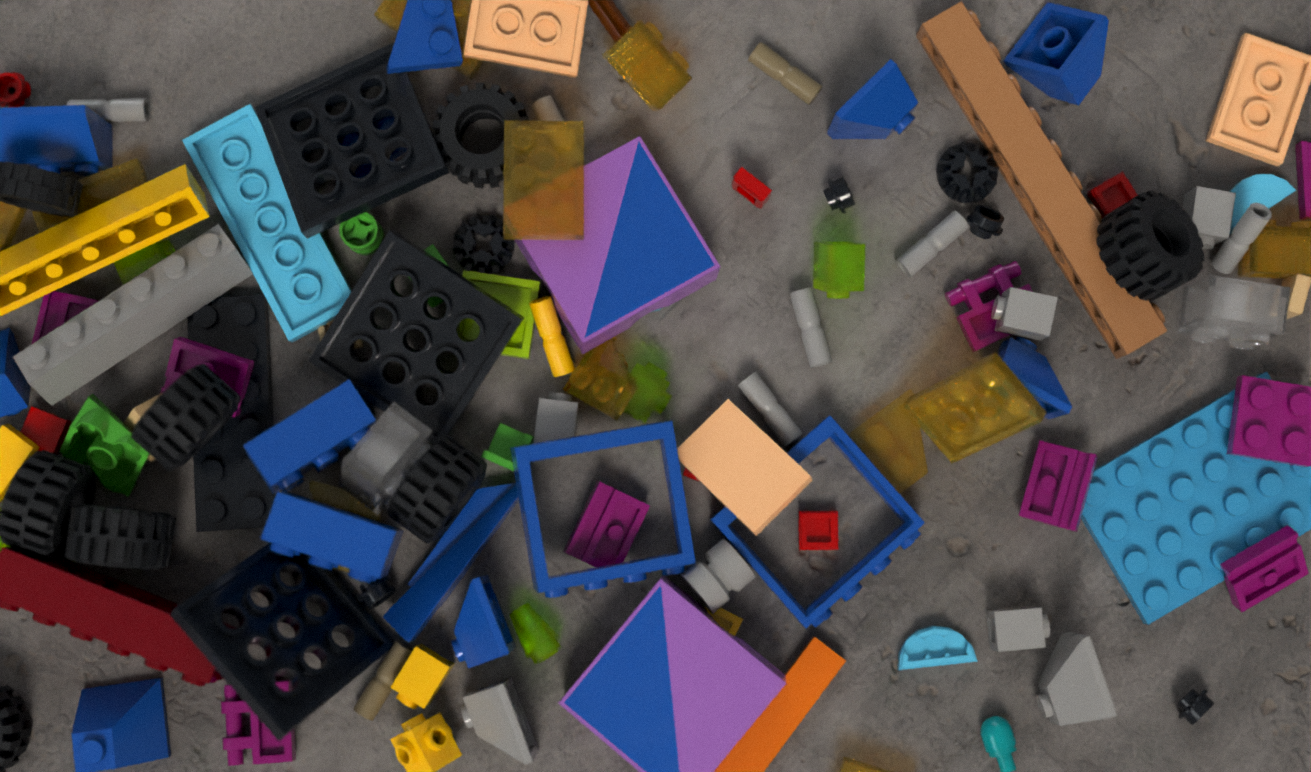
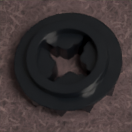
[936,141,999,203]
[453,214,515,274]

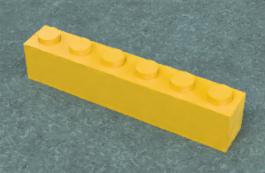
[0,164,209,317]

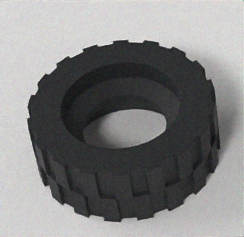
[0,161,83,217]

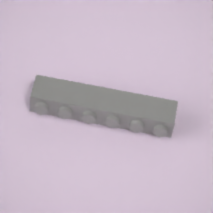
[13,224,253,406]

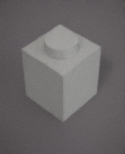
[1182,186,1236,249]
[991,287,1058,341]
[533,392,580,443]
[986,606,1050,652]

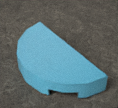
[1229,174,1296,234]
[897,625,978,670]

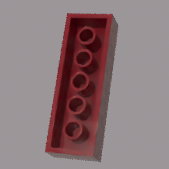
[0,547,237,687]

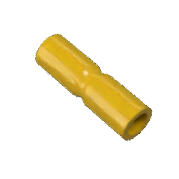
[529,296,575,377]

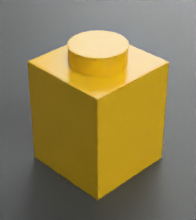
[390,643,454,709]

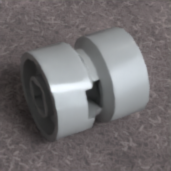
[680,539,755,614]

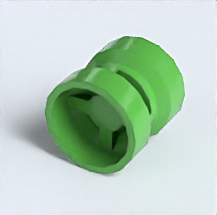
[339,212,385,256]

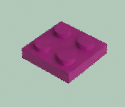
[1227,375,1311,467]

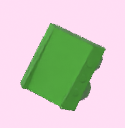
[60,394,150,497]

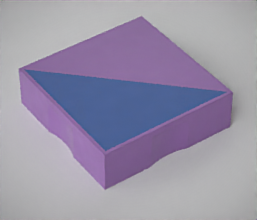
[503,136,720,354]
[558,575,786,772]

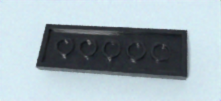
[187,294,277,532]

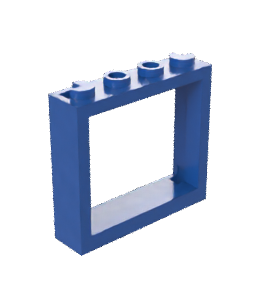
[710,415,925,628]
[510,421,696,598]

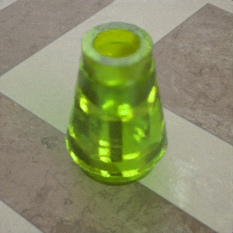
[509,603,562,665]

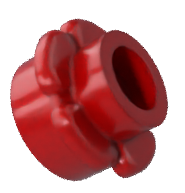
[0,72,31,108]

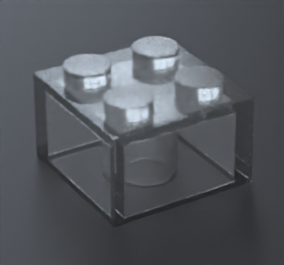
[1178,275,1290,349]
[340,402,432,515]

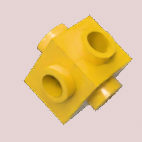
[390,713,462,772]

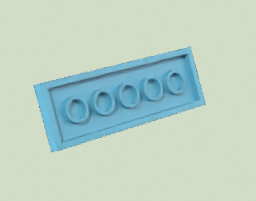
[182,104,352,343]

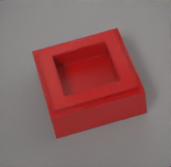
[731,167,772,209]
[1087,171,1137,218]
[20,406,72,455]
[798,511,838,550]

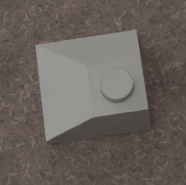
[1036,631,1117,726]
[460,676,539,765]

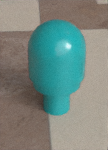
[980,716,1017,772]

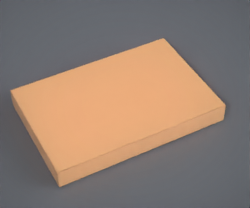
[463,0,588,78]
[1206,33,1311,167]
[677,399,813,536]

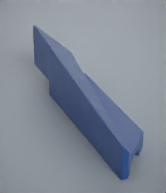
[383,483,519,643]

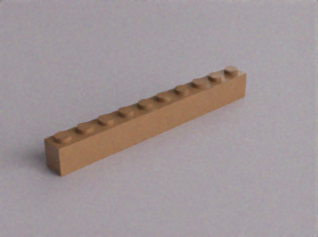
[916,1,1167,359]

